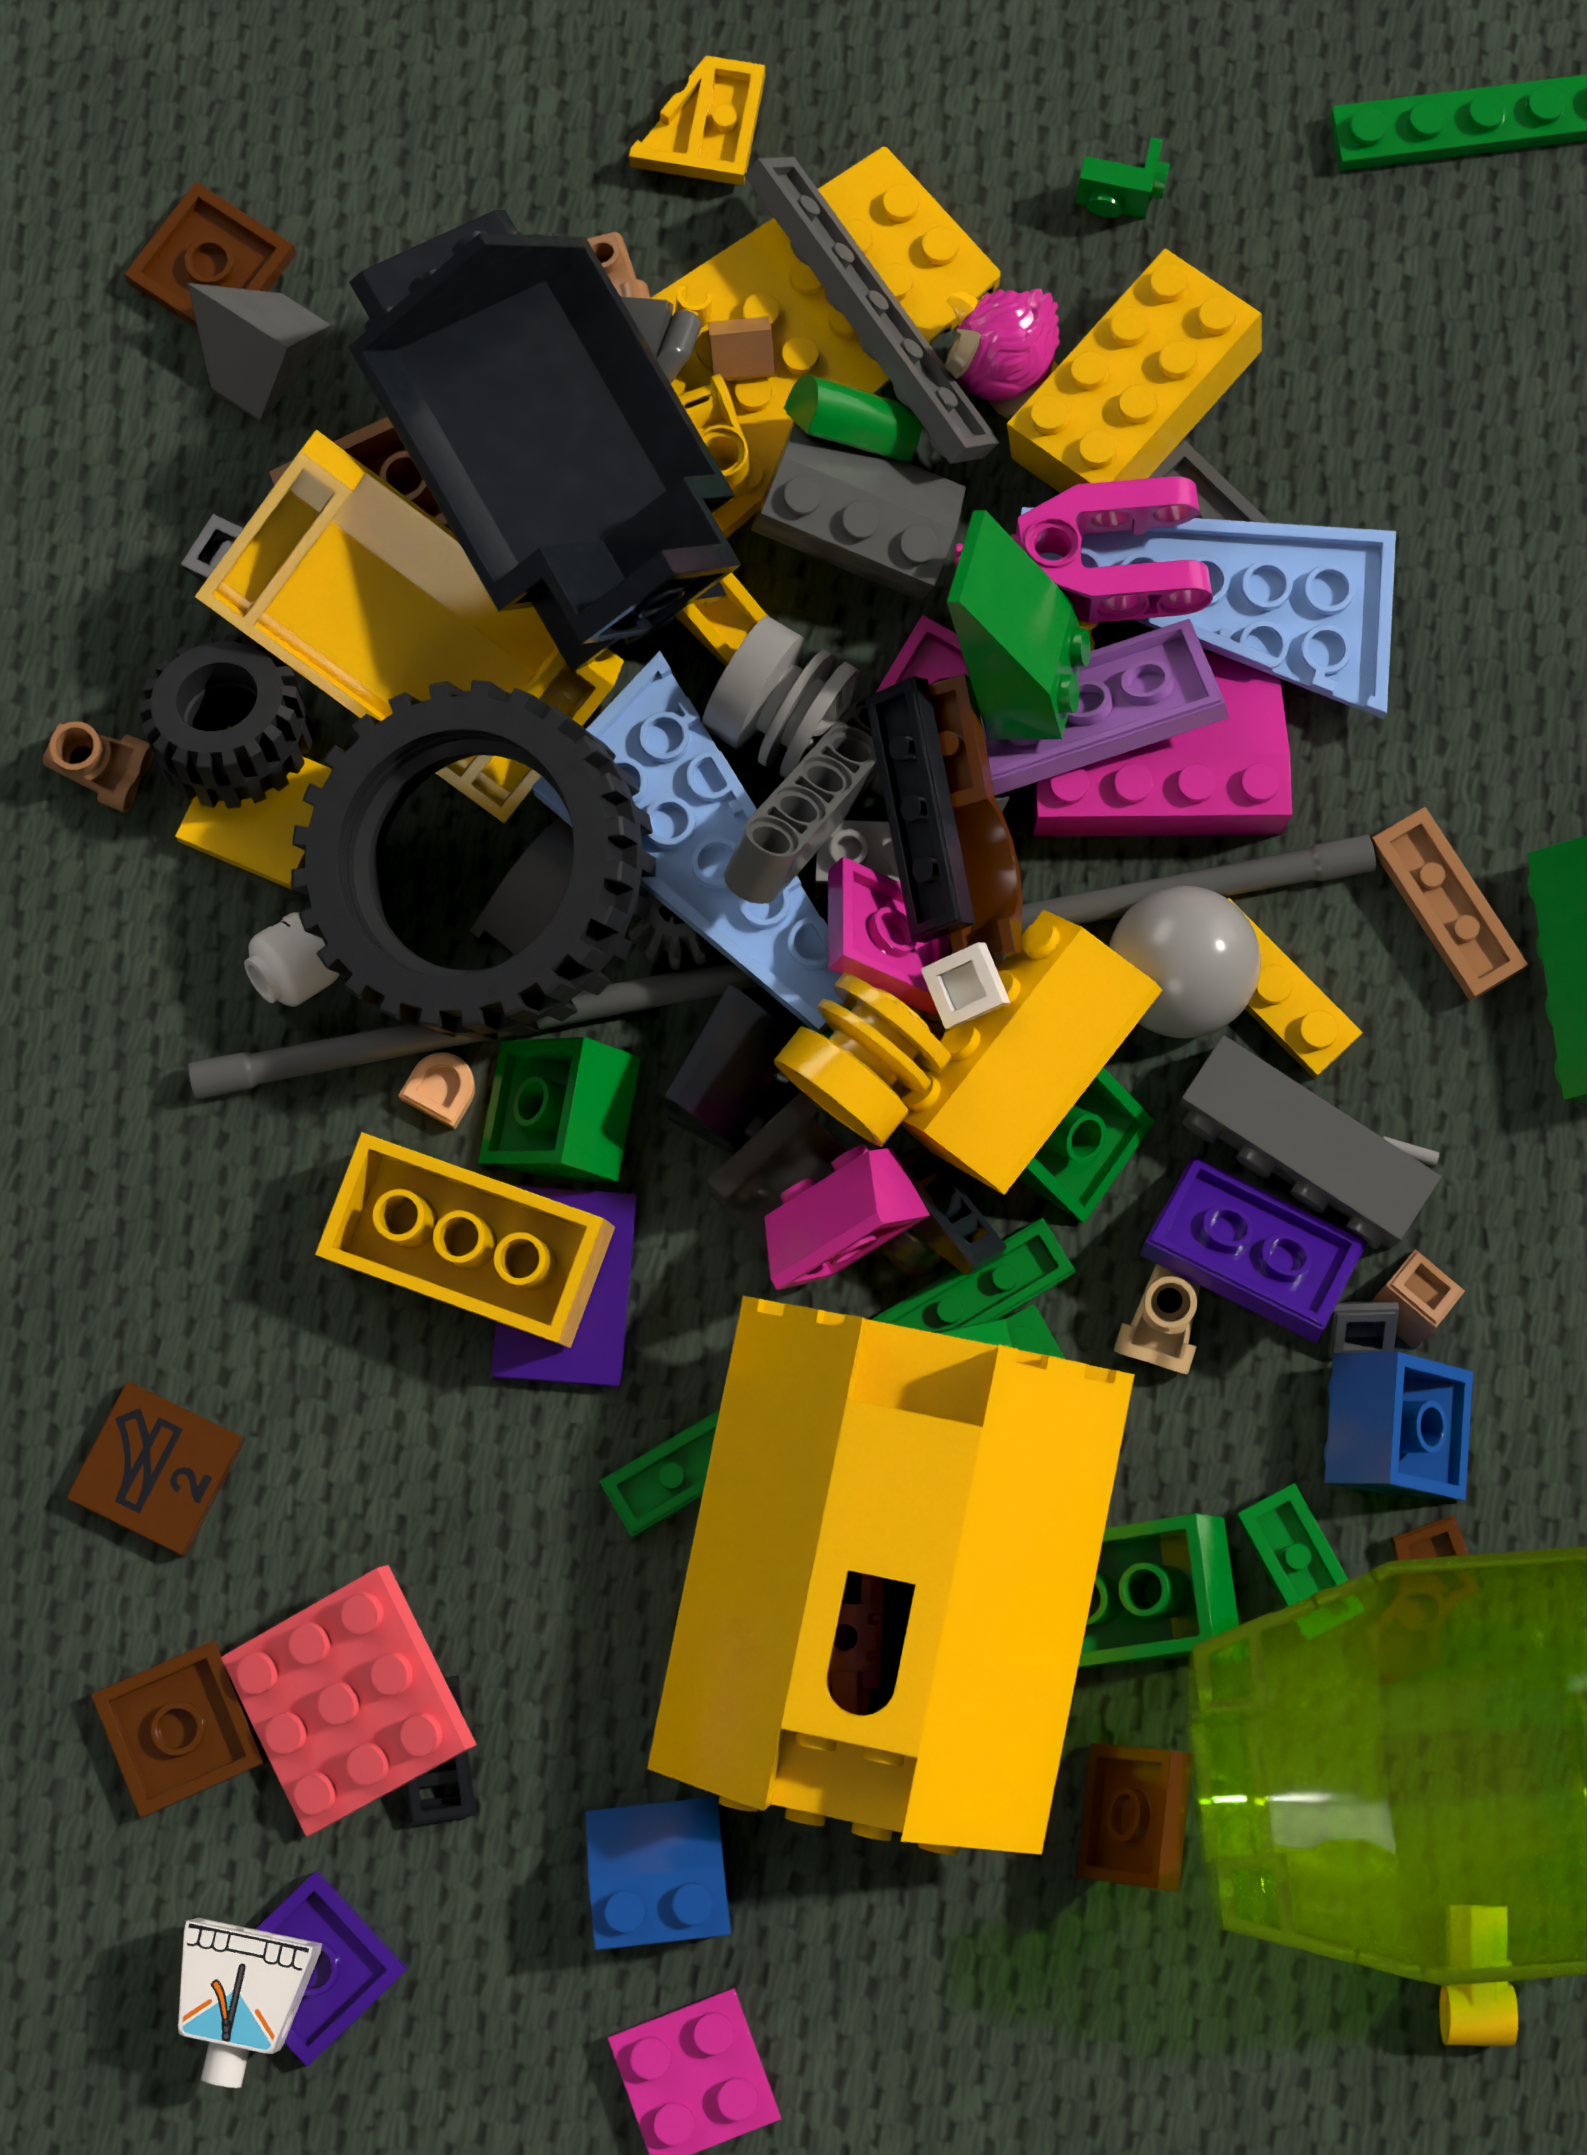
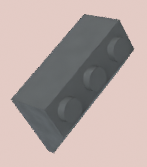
[750,420,966,601]

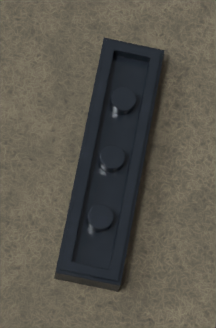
[865,676,976,943]

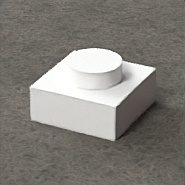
[921,942,1010,1029]

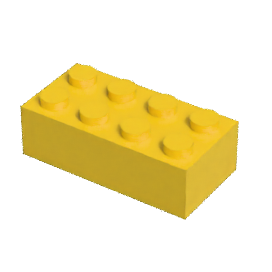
[1007,248,1262,493]
[315,1132,615,1348]

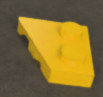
[629,56,765,186]

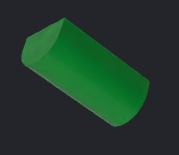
[784,375,922,462]

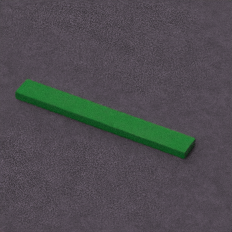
[599,1218,1076,1539]

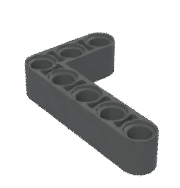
[724,698,1013,904]

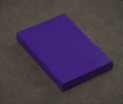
[1140,1156,1367,1343]
[491,1185,637,1388]

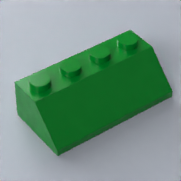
[1527,835,1587,1103]

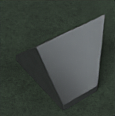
[187,283,333,423]

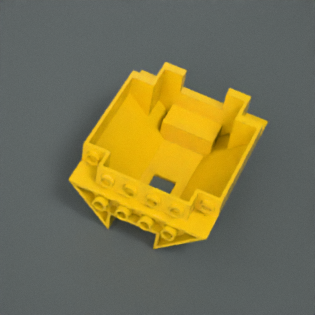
[647,1296,1135,1855]

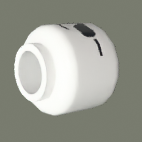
[244,912,339,1007]

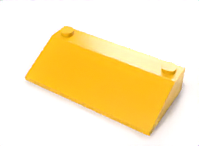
[195,430,624,823]

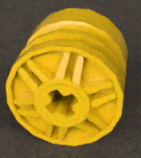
[774,973,951,1147]

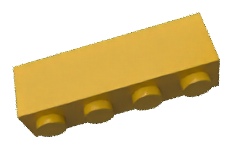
[898,909,1163,1195]

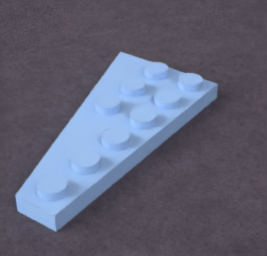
[1021,507,1396,719]
[532,651,847,1034]

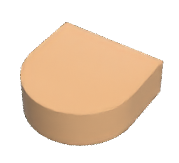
[398,1052,475,1129]

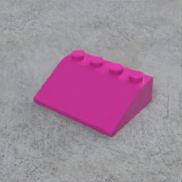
[1031,653,1292,837]

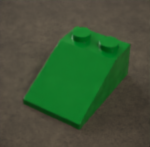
[947,510,1091,740]
[1078,1513,1242,1669]

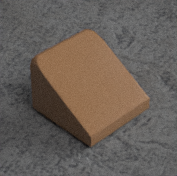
[1371,1249,1465,1349]

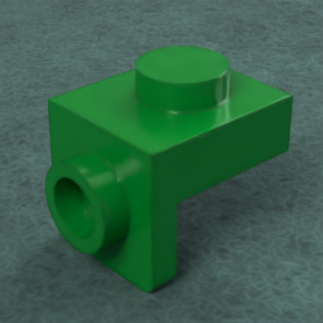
[1075,137,1170,218]

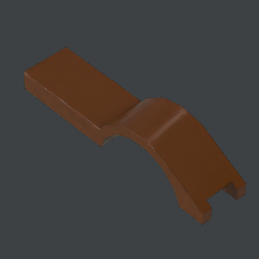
[929,674,1023,957]

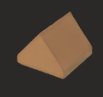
[708,316,775,382]

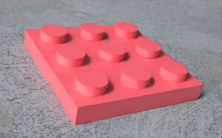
[221,1565,477,1837]

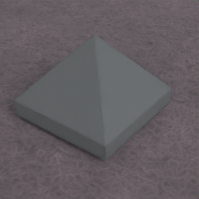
[1328,1301,1399,1358]

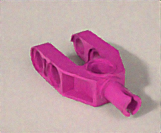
[955,477,1213,623]

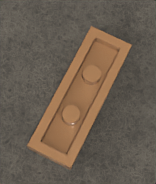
[1371,807,1528,1002]

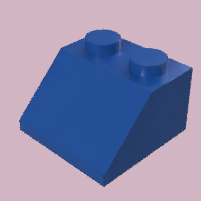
[1324,1352,1473,1501]
[586,1796,732,1950]

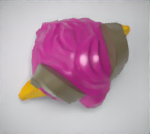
[944,289,1060,420]

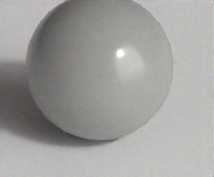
[1109,886,1261,1038]

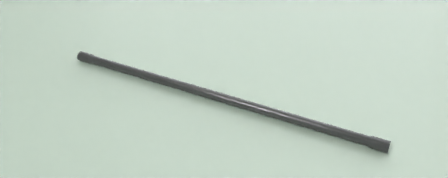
[188,834,1376,1100]

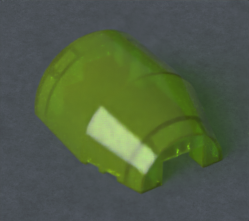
[1187,1546,1587,1987]

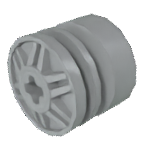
[702,615,861,778]

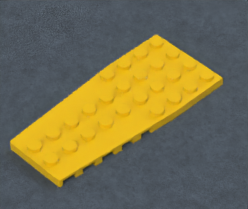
[650,147,1001,538]

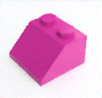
[764,1144,930,1290]

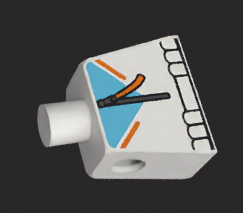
[178,1918,322,2088]

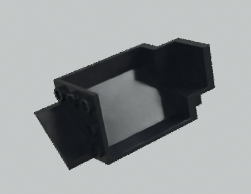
[348,210,741,673]

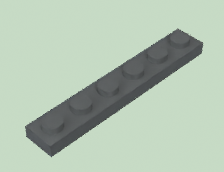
[744,157,1000,464]

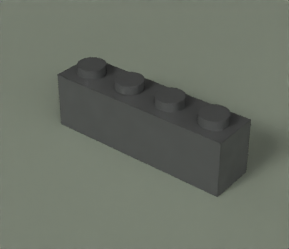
[1175,1035,1442,1249]

